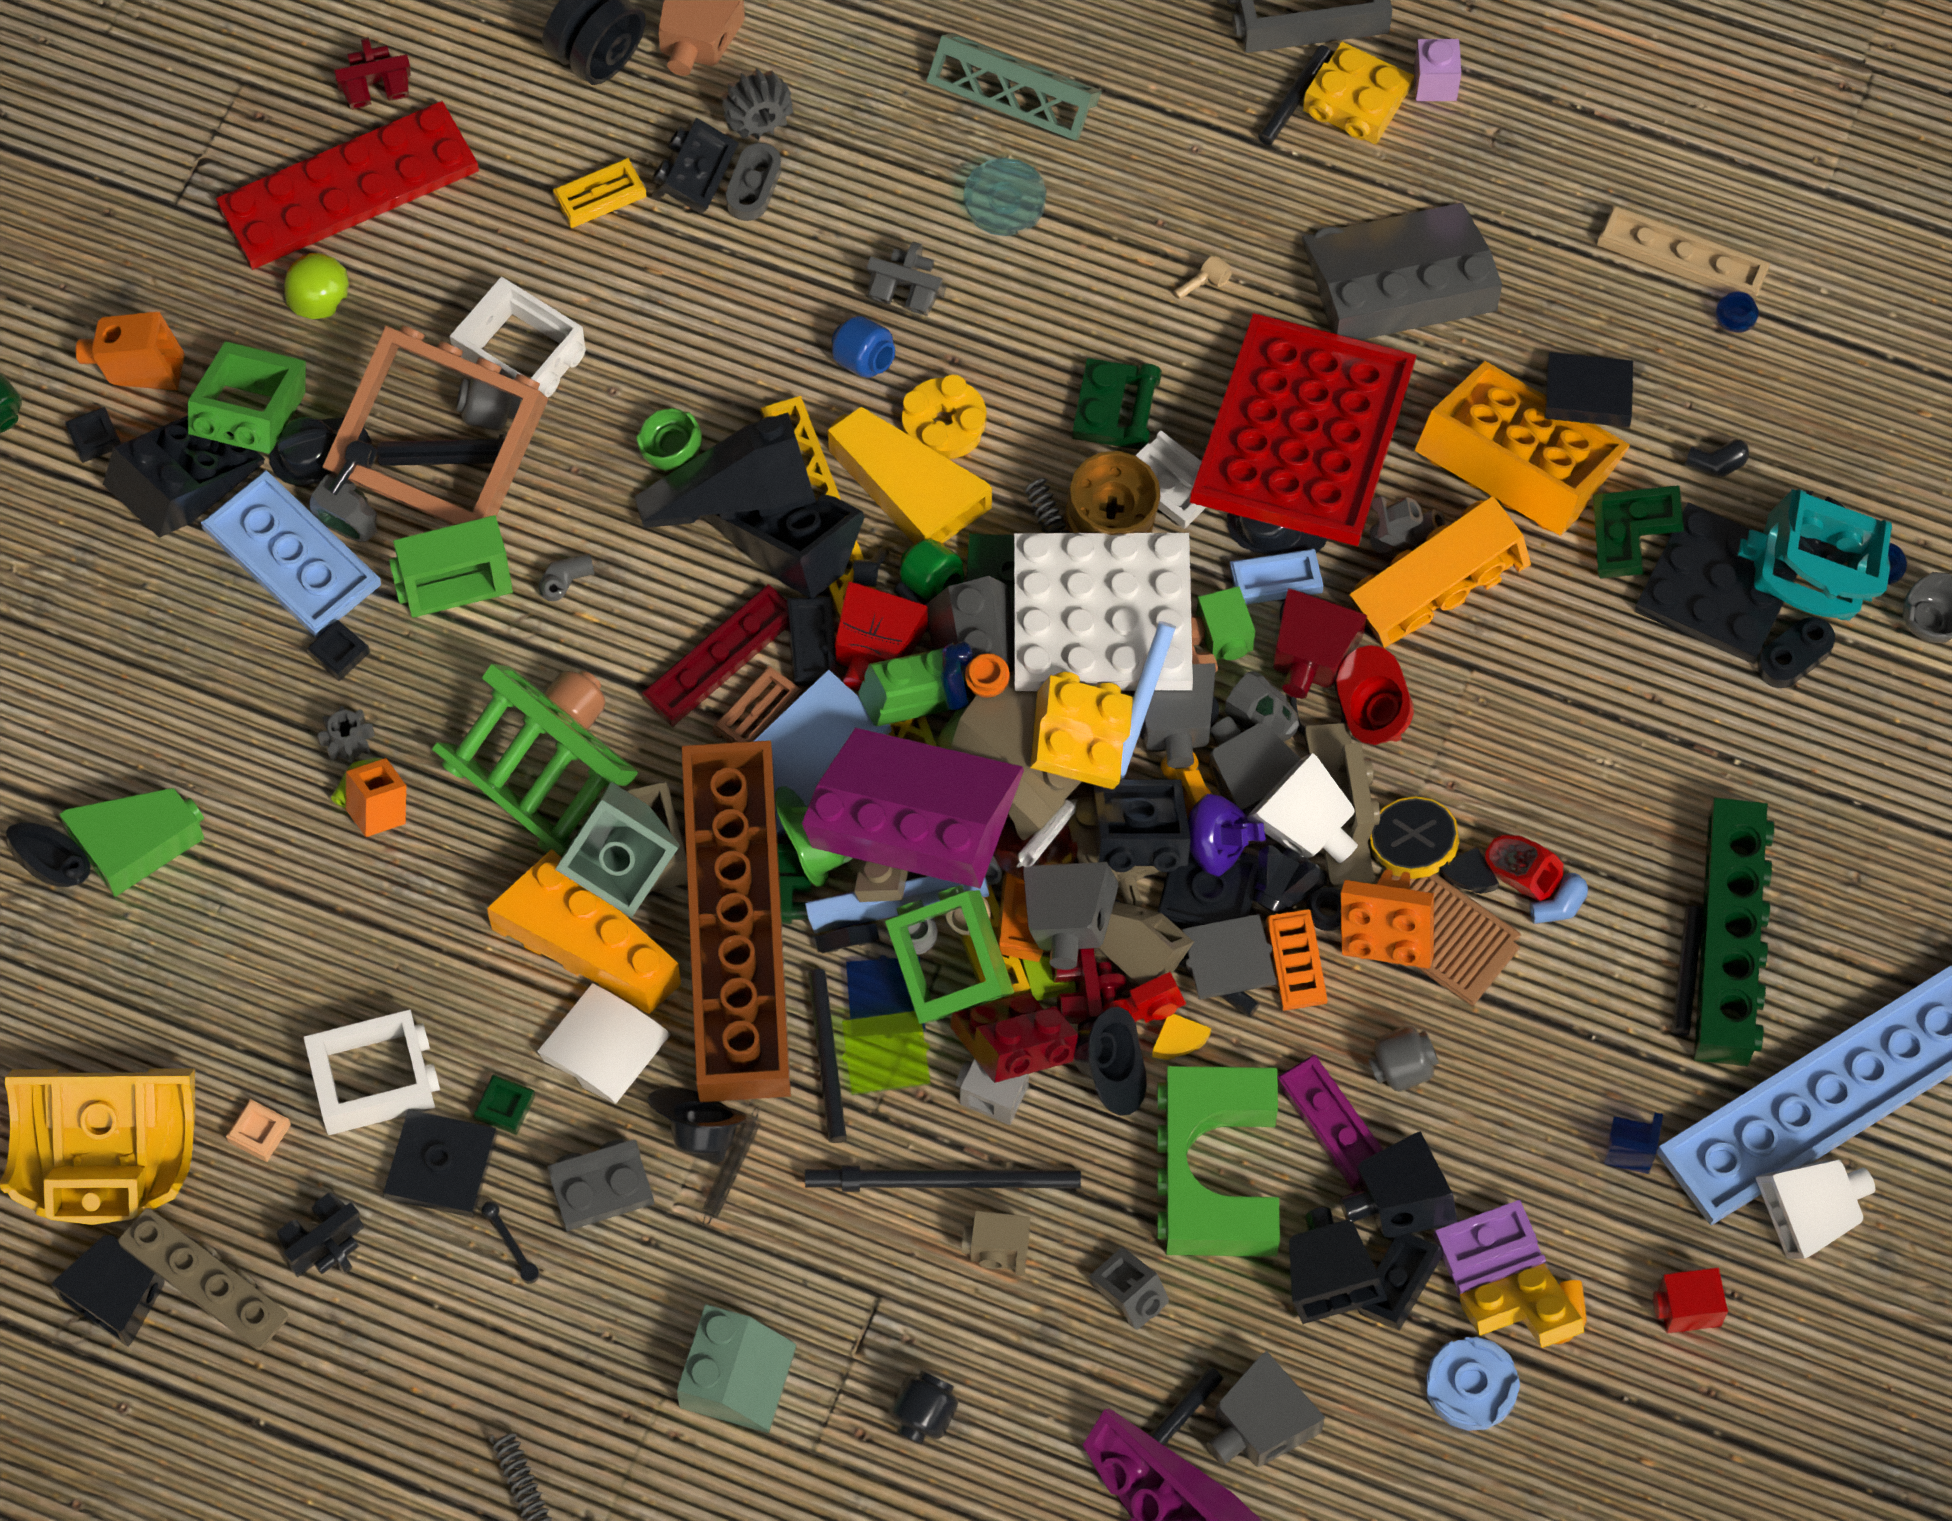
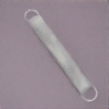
[1017,799,1077,868]

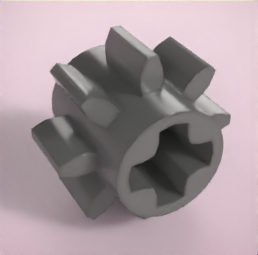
[318,706,375,764]

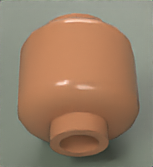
[544,671,605,730]

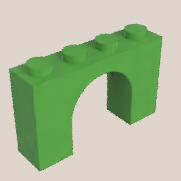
[1157,1066,1280,1257]

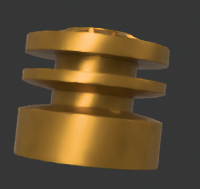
[1063,451,1161,535]

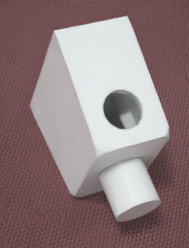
[1247,753,1358,864]
[1755,1160,1875,1259]

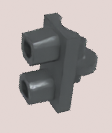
[866,241,947,316]
[1370,496,1446,556]

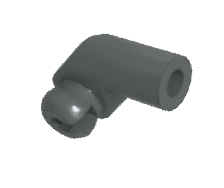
[539,553,594,601]

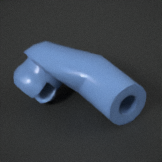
[1530,873,1588,924]

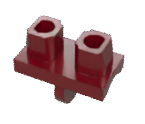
[334,37,411,110]
[1050,948,1127,1024]

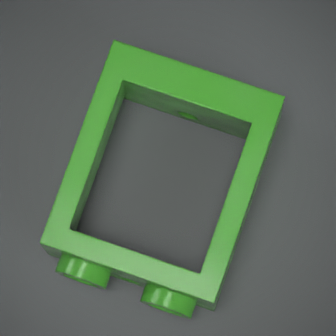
[188,341,306,454]
[389,515,513,618]
[885,885,1014,1024]

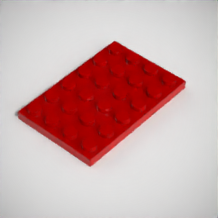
[1190,313,1417,546]

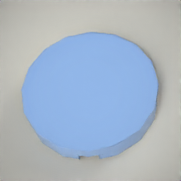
[1425,1337,1520,1431]

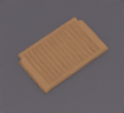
[1393,874,1521,1007]

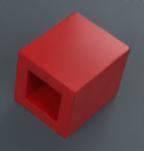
[1653,1267,1728,1334]

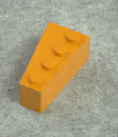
[1349,496,1531,648]
[487,849,681,1014]

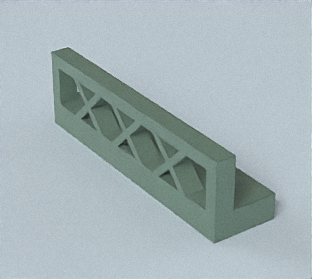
[926,33,1102,141]

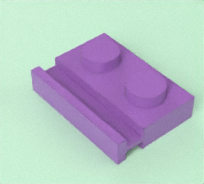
[1433,1200,1546,1296]

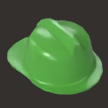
[775,786,853,887]

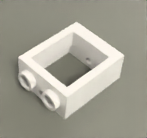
[450,276,586,400]
[304,1010,440,1135]

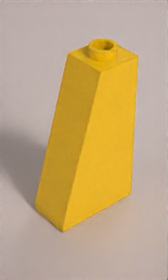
[828,407,992,545]

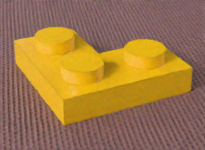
[1459,1263,1584,1348]

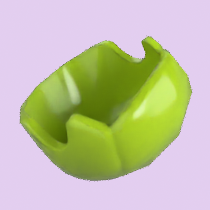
[284,253,349,320]

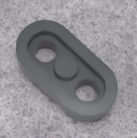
[726,143,781,221]

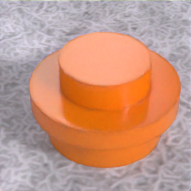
[965,653,1010,698]

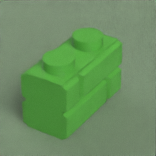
[858,647,965,727]

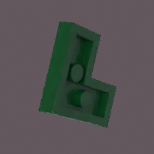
[1593,485,1684,579]

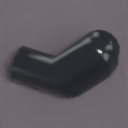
[1685,439,1749,477]

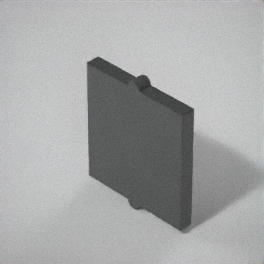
[1182,914,1276,1000]

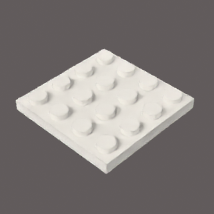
[1014,533,1193,691]

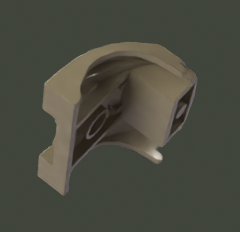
[936,670,1082,841]

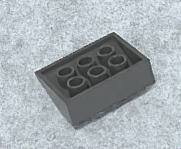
[1302,202,1502,340]

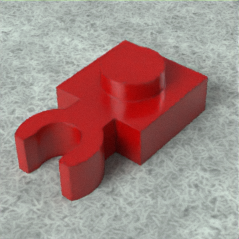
[1103,971,1186,1023]

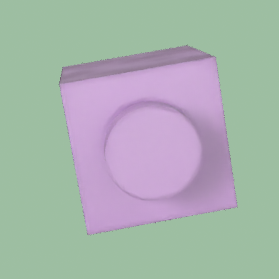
[1414,39,1461,101]

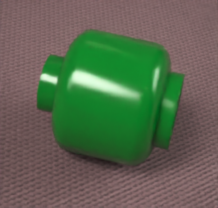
[900,539,964,602]

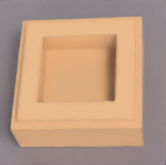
[226,1099,291,1162]

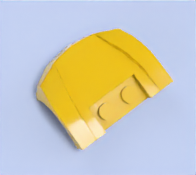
[0,1068,195,1225]

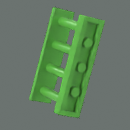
[432,664,638,856]

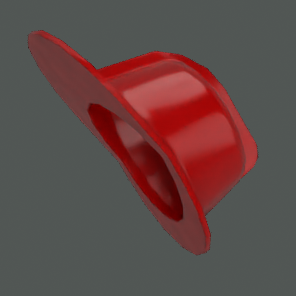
[1336,645,1414,745]

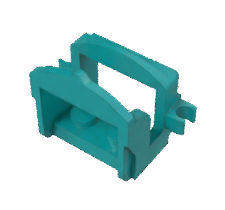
[1738,489,1892,621]

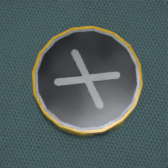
[1370,796,1459,879]

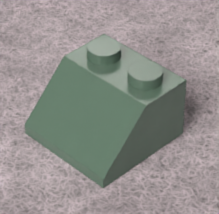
[555,782,680,918]
[677,1304,797,1433]

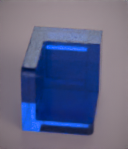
[1604,1112,1663,1174]

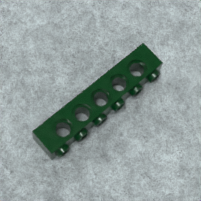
[1694,797,1774,1067]

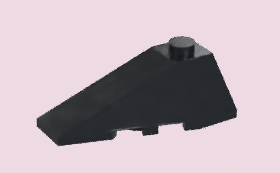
[635,412,816,528]
[702,494,865,599]

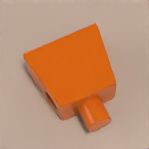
[76,312,185,390]

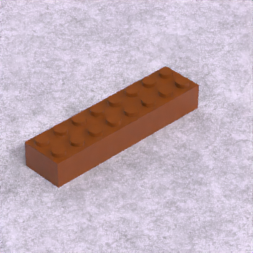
[682,740,791,1102]

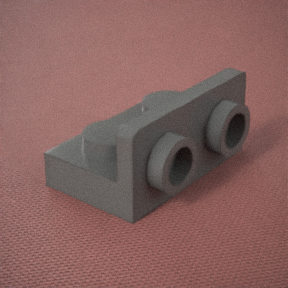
[548,1139,655,1232]

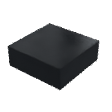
[65,407,121,463]
[307,620,370,681]

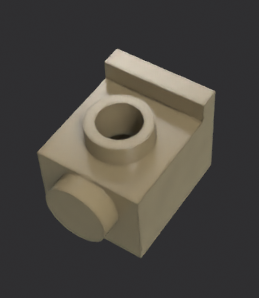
[962,1211,1031,1276]

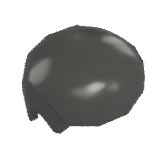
[1903,572,1952,643]

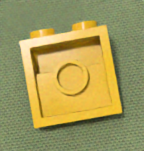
[1303,42,1415,145]
[1030,672,1133,789]

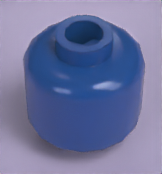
[832,316,895,378]

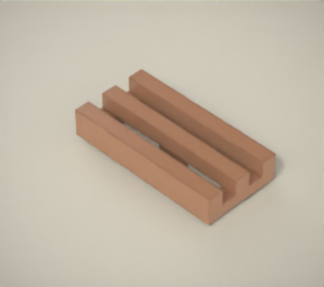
[713,666,803,743]

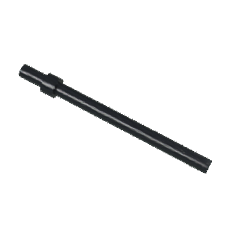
[805,1165,1081,1192]

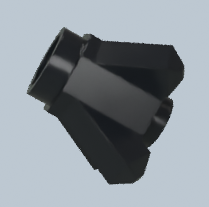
[1252,843,1327,914]

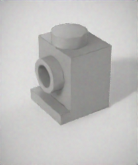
[956,1059,1029,1125]

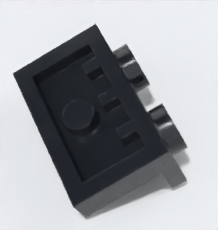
[651,117,739,214]

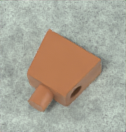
[659,0,745,76]

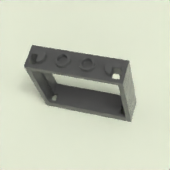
[1227,0,1393,53]

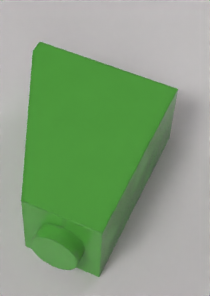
[59,788,205,897]

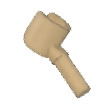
[1174,256,1232,299]

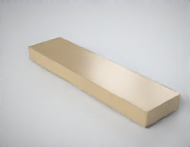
[1597,205,1770,303]

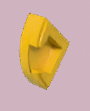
[1152,1014,1211,1060]

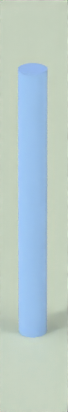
[1120,621,1176,780]

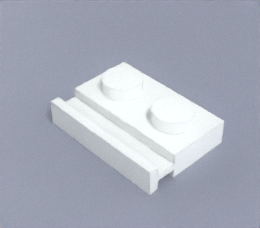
[1136,431,1206,529]

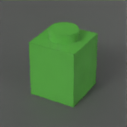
[1196,586,1255,660]

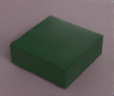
[474,1075,535,1135]

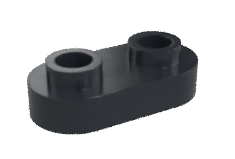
[1758,617,1836,688]

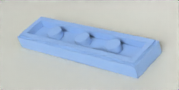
[805,876,990,933]

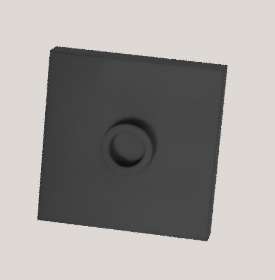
[383,1109,498,1218]

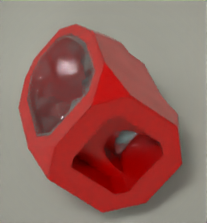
[1485,835,1564,901]

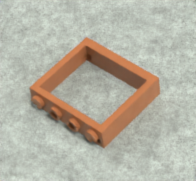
[323,325,549,525]

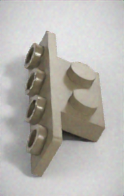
[1304,723,1380,889]
[118,1208,288,1350]

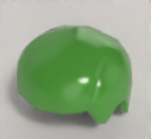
[636,408,702,471]

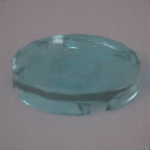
[963,158,1047,236]

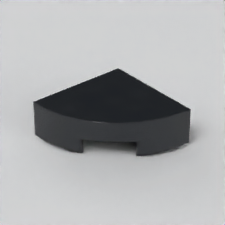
[1438,847,1499,894]
[814,924,880,954]

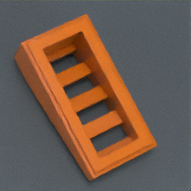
[1265,910,1328,1011]

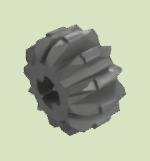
[721,68,793,140]

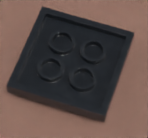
[1634,502,1798,664]

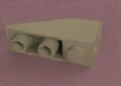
[1094,901,1194,986]

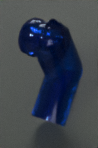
[940,641,973,709]

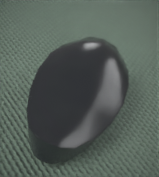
[6,822,91,887]

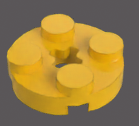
[902,374,987,460]

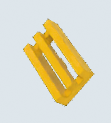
[553,158,647,228]

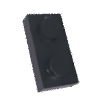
[1357,1233,1443,1331]

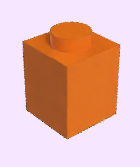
[346,758,406,837]

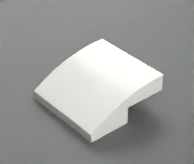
[537,983,670,1104]

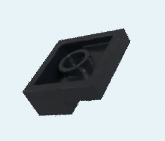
[1091,779,1191,872]

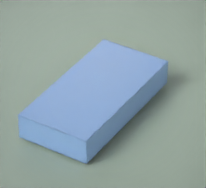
[1229,549,1323,605]

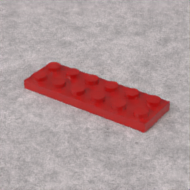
[216,100,479,270]

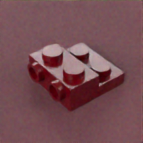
[950,992,1078,1083]

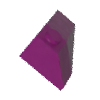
[1083,1408,1262,1521]

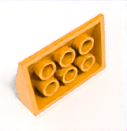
[1414,361,1630,536]

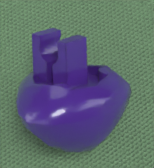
[1187,794,1266,877]

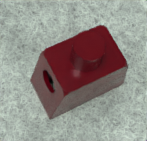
[1273,588,1367,699]

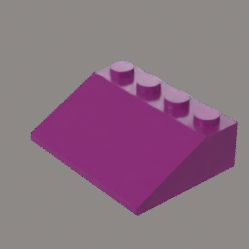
[802,727,1024,889]

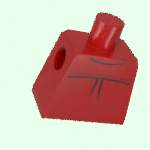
[835,581,928,691]

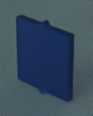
[846,955,926,1039]

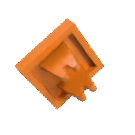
[1341,869,1434,969]

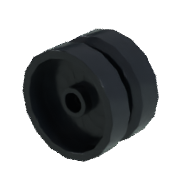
[542,0,646,85]

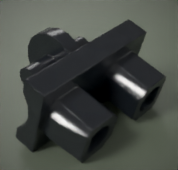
[277,1193,364,1278]

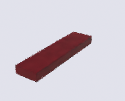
[642,584,788,727]

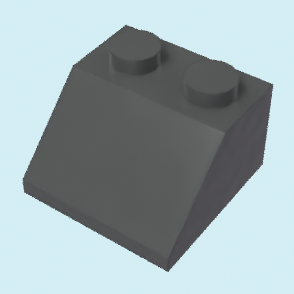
[925,576,1015,684]

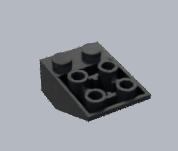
[103,416,265,538]

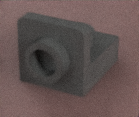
[1089,1247,1169,1330]

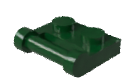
[1072,358,1162,449]

